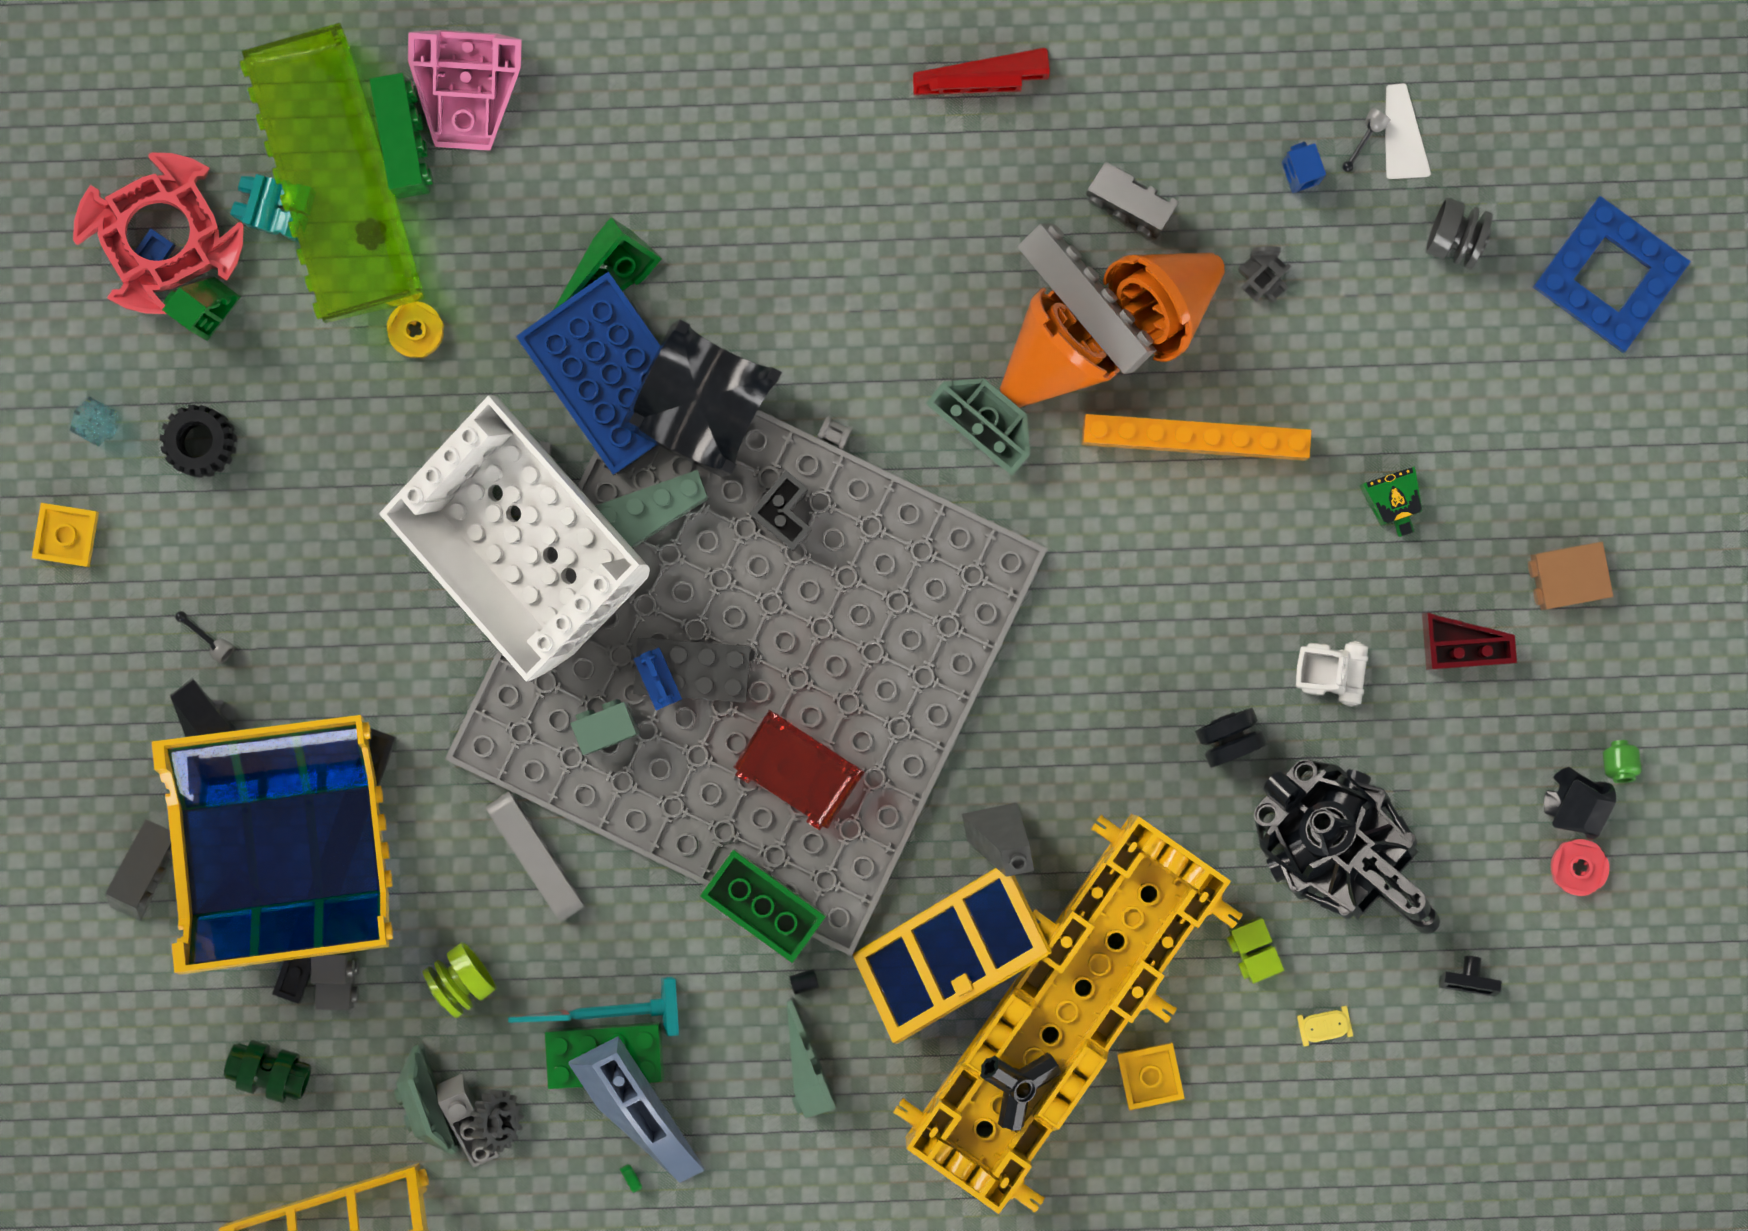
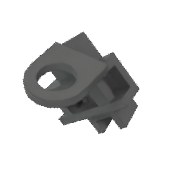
[1238,246,1291,303]

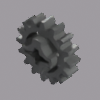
[469,1089,524,1152]

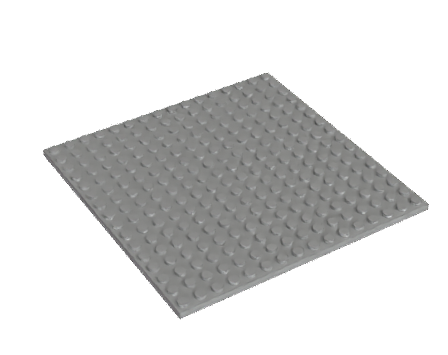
[445,410,1047,956]

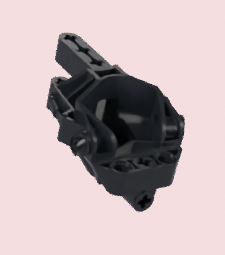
[1254,760,1440,934]

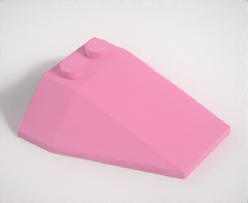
[408,30,522,151]

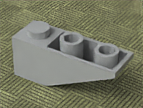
[436,1074,499,1167]

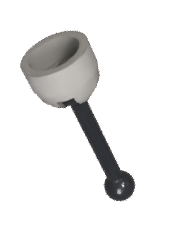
[1342,108,1391,172]
[175,611,235,664]

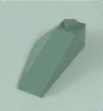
[787,998,837,1119]

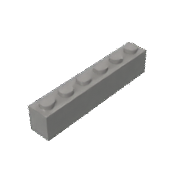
[1017,223,1157,374]

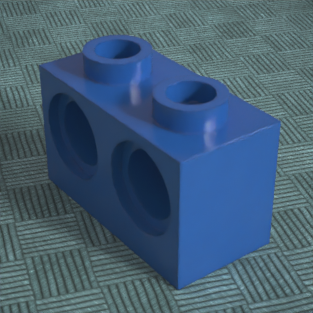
[1281,142,1326,194]

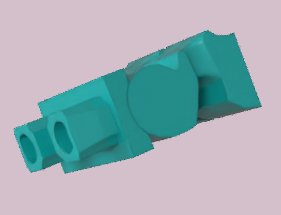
[230,174,316,243]

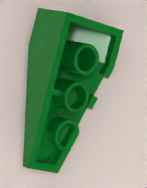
[553,217,662,310]

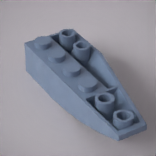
[569,1036,704,1183]

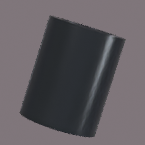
[789,969,819,995]

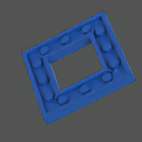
[1533,196,1691,353]

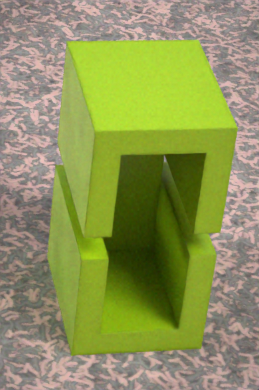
[1227,916,1285,984]

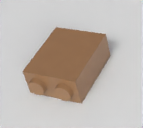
[1528,541,1613,610]

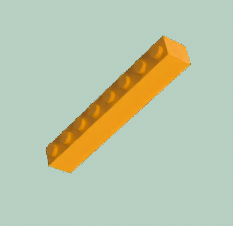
[1082,414,1311,461]

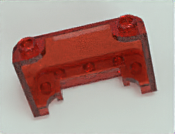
[733,710,865,830]

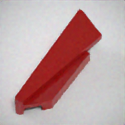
[913,48,1050,95]

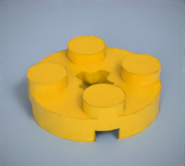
[387,301,444,358]

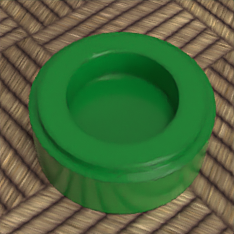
[620,1164,642,1193]

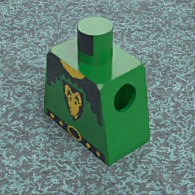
[1359,466,1422,537]

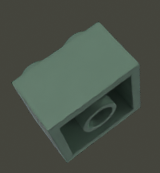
[570,699,641,755]

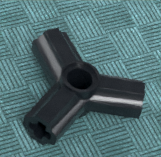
[980,1052,1061,1131]

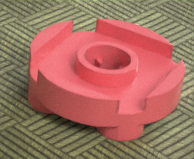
[1551,839,1609,896]

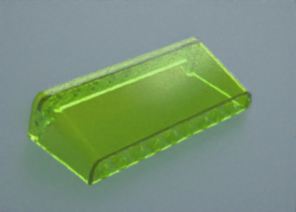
[239,23,426,323]

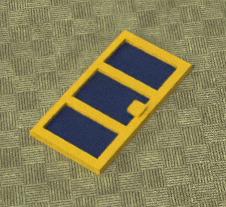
[853,868,1052,1044]

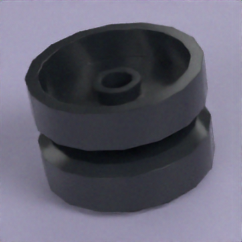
[1195,708,1268,768]

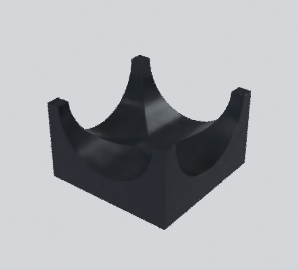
[621,319,782,477]

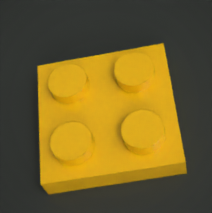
[32,503,99,567]
[1117,1042,1185,1111]

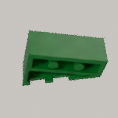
[162,277,241,341]

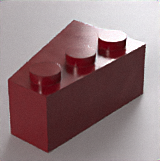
[1422,613,1517,670]

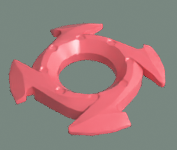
[73,152,244,314]

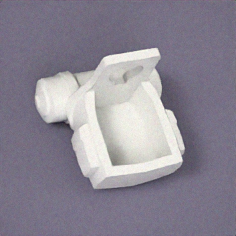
[1296,641,1368,707]

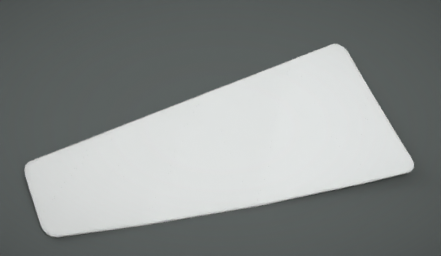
[1385,83,1431,179]

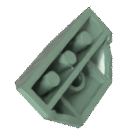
[926,378,1030,476]
[394,1042,460,1154]

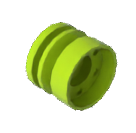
[422,942,497,1018]

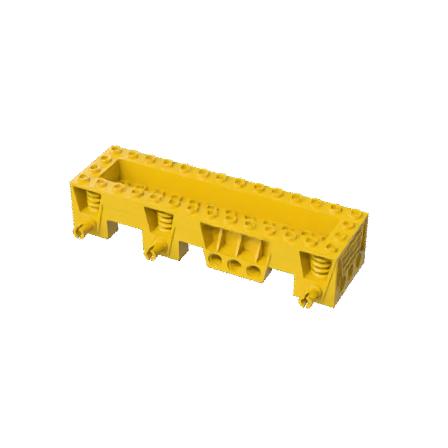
[893,813,1243,1214]

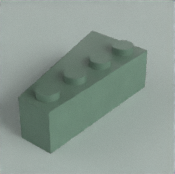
[595,470,709,548]

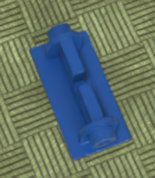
[634,647,682,711]

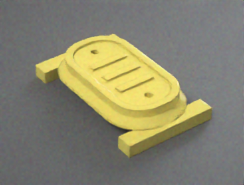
[1297,1006,1353,1047]

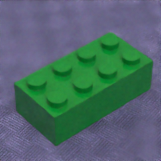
[369,72,433,199]
[700,849,826,963]
[545,1022,664,1089]

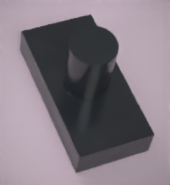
[1439,956,1502,997]

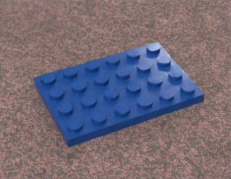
[516,272,660,475]

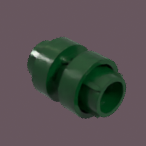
[224,1040,311,1103]

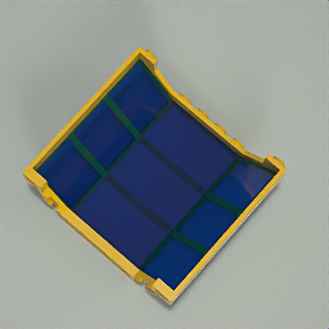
[151,715,393,975]

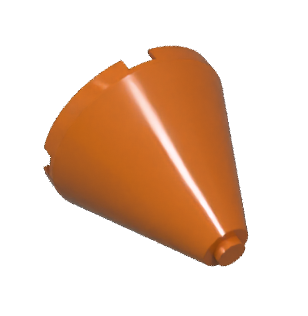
[1103,252,1225,362]
[1000,288,1120,408]

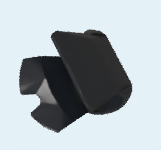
[1544,766,1616,840]

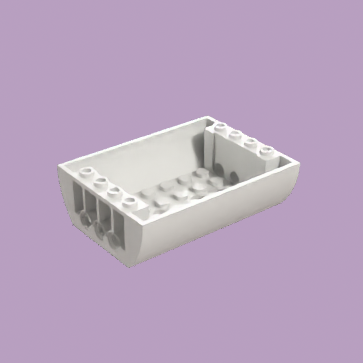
[379,395,650,682]

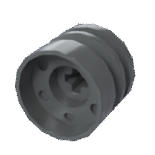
[1425,197,1493,269]

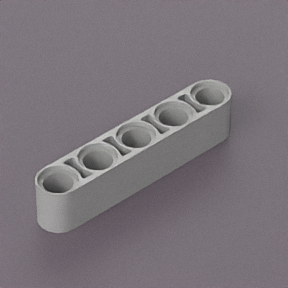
[486,791,585,922]

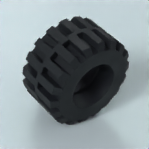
[160,405,237,478]

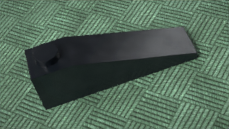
[170,679,265,797]

